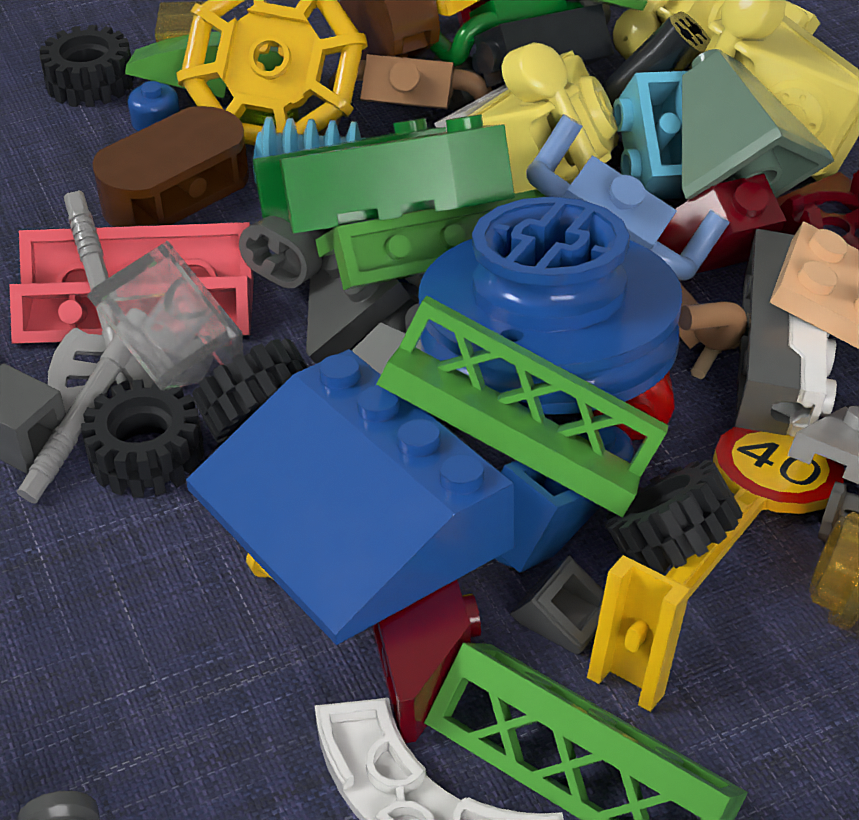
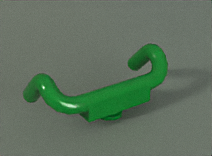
[429,0,584,67]

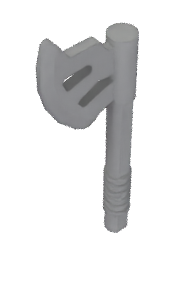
[48,191,131,413]
[17,310,210,504]

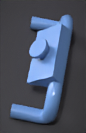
[526,114,730,280]

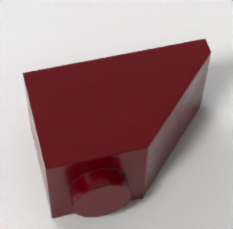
[657,173,787,273]
[372,579,481,744]

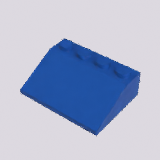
[186,349,514,645]

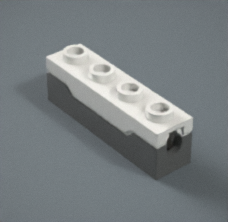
[735,229,837,437]

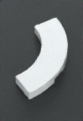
[315,698,564,820]

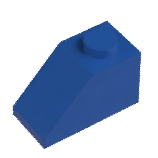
[495,461,601,573]

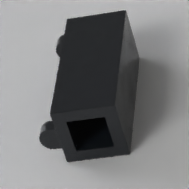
[472,4,614,88]

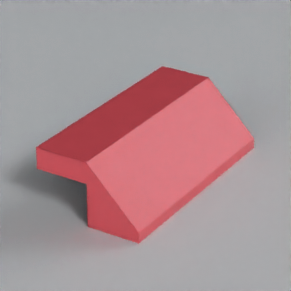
[9,222,254,344]

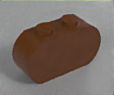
[339,0,440,60]
[93,106,249,227]

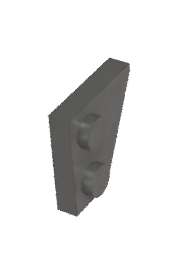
[306,255,411,364]

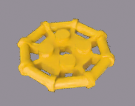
[176,0,368,146]

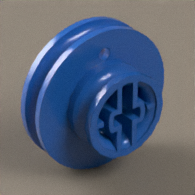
[418,196,682,415]

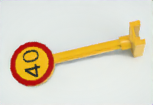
[587,427,845,712]

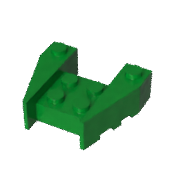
[253,114,515,233]

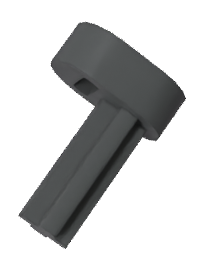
[239,216,351,288]

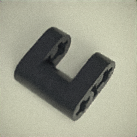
[601,11,711,107]

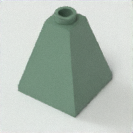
[682,49,834,200]

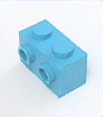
[613,71,688,200]

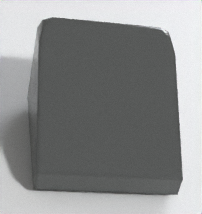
[510,556,604,655]

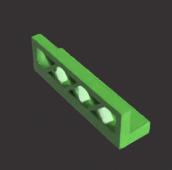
[315,189,546,290]
[376,296,668,518]
[424,643,748,820]

